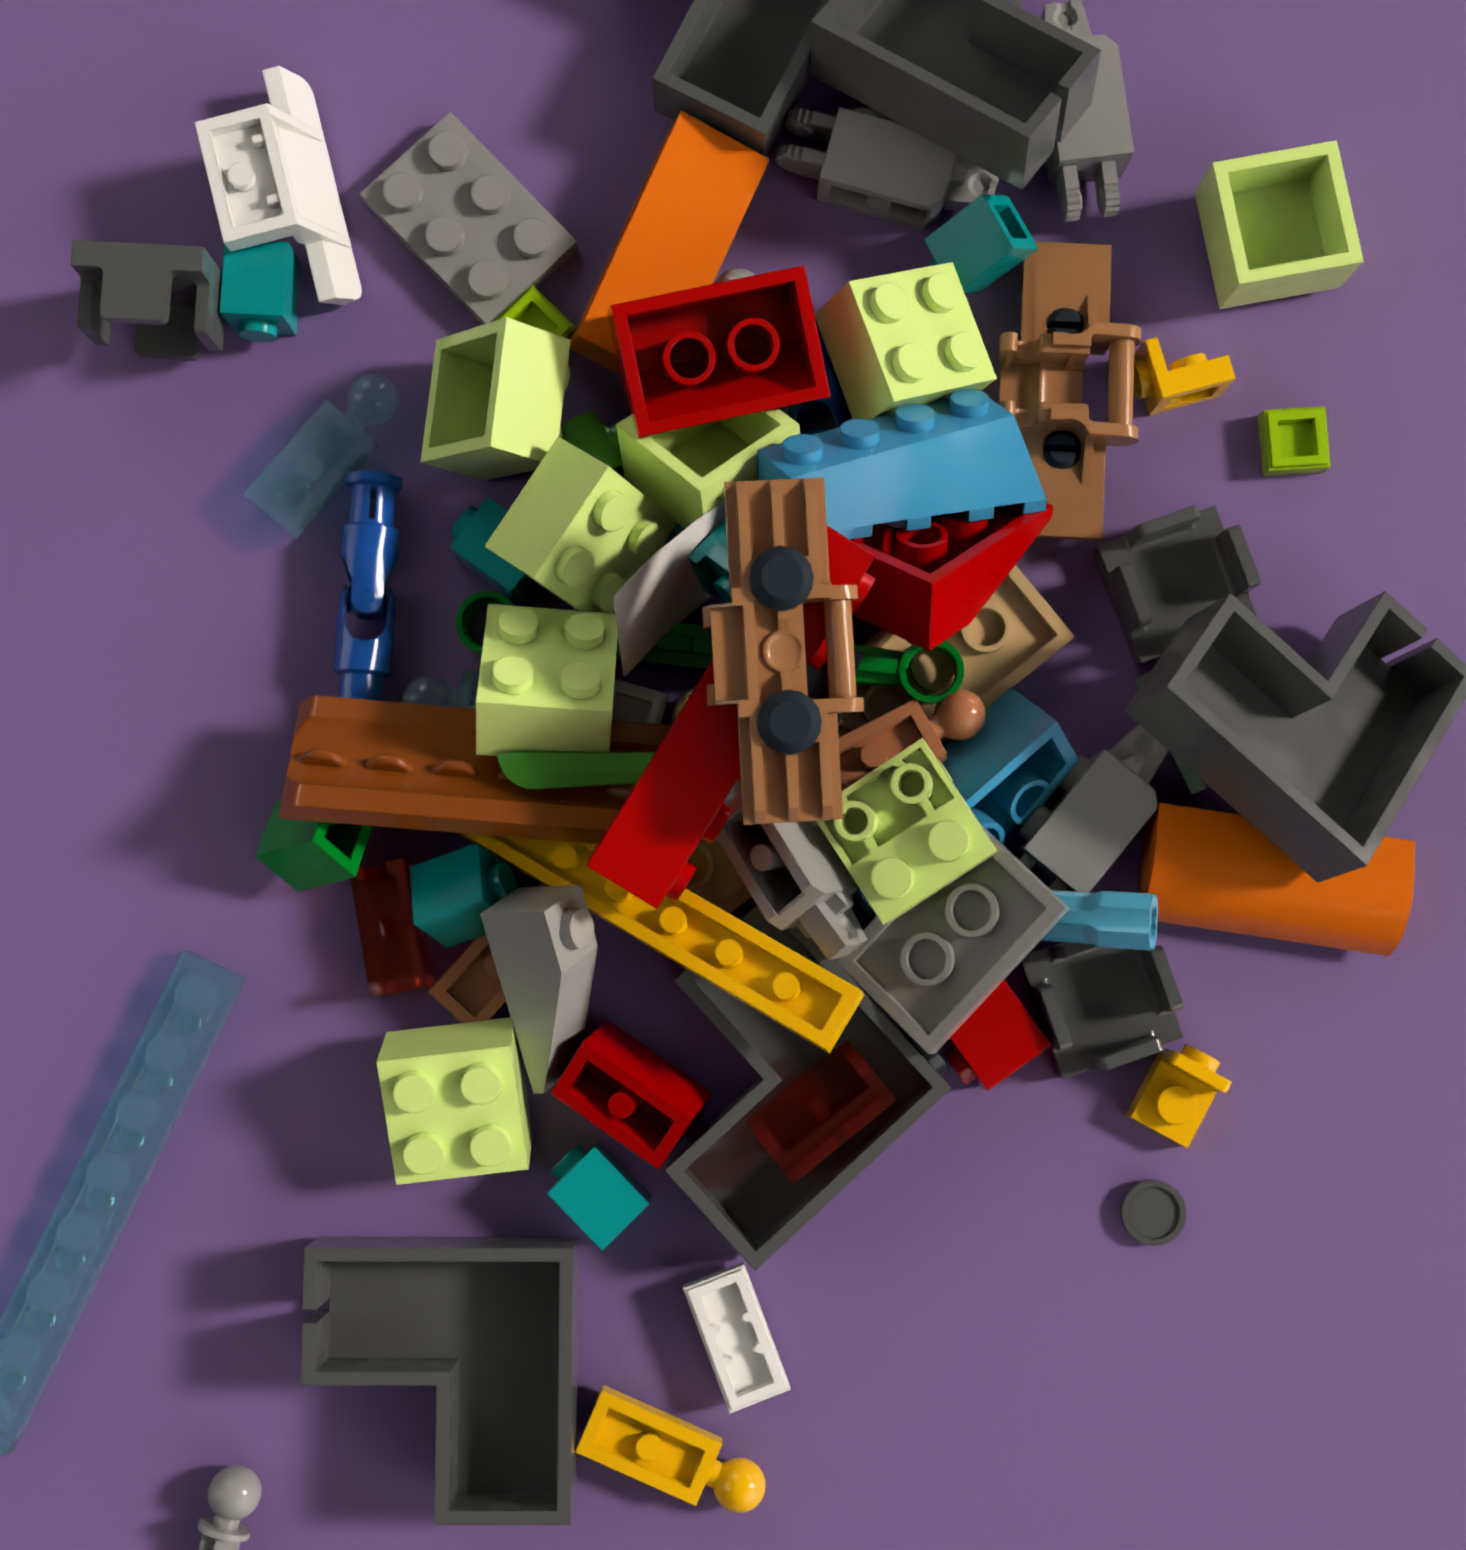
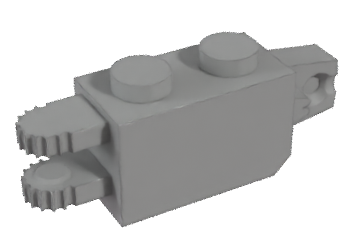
[1041,0,1134,222]
[775,107,999,230]
[1014,724,1169,892]
[717,780,867,960]

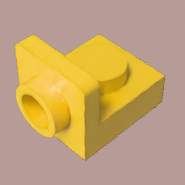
[1133,337,1236,416]
[1126,1044,1232,1149]

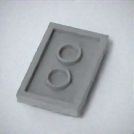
[360,111,579,325]
[836,825,1070,1055]

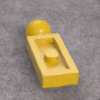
[575,1384,766,1513]

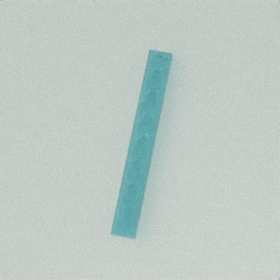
[0,951,247,1457]

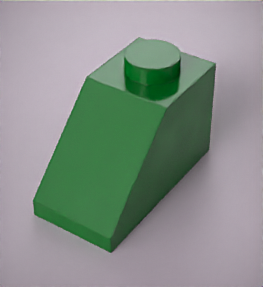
[255,797,372,892]

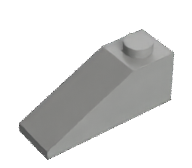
[480,885,598,1094]

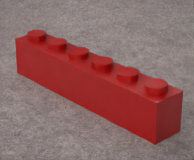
[586,526,876,909]

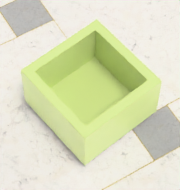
[1194,140,1364,309]
[815,262,997,420]
[420,317,571,481]
[616,408,800,529]
[485,436,677,613]
[476,604,618,756]
[376,1017,533,1185]

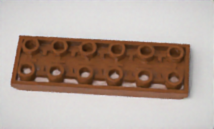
[279,695,672,844]

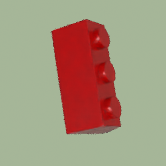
[607,265,831,438]

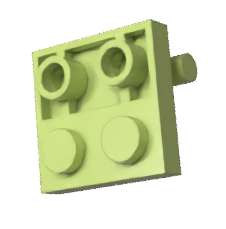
[816,738,999,925]

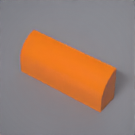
[570,110,770,374]
[1138,803,1415,956]

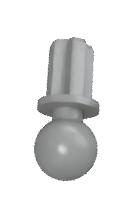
[197,1465,262,1550]

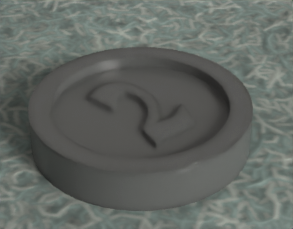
[1120,1179,1186,1246]

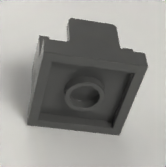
[70,240,225,360]
[1093,505,1261,666]
[1019,942,1184,1079]

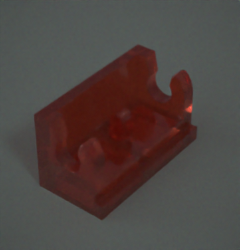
[350,858,434,998]
[746,1039,897,1184]

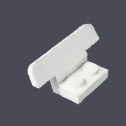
[195,66,362,306]

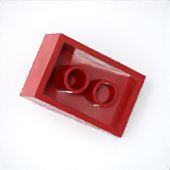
[850,503,1054,651]

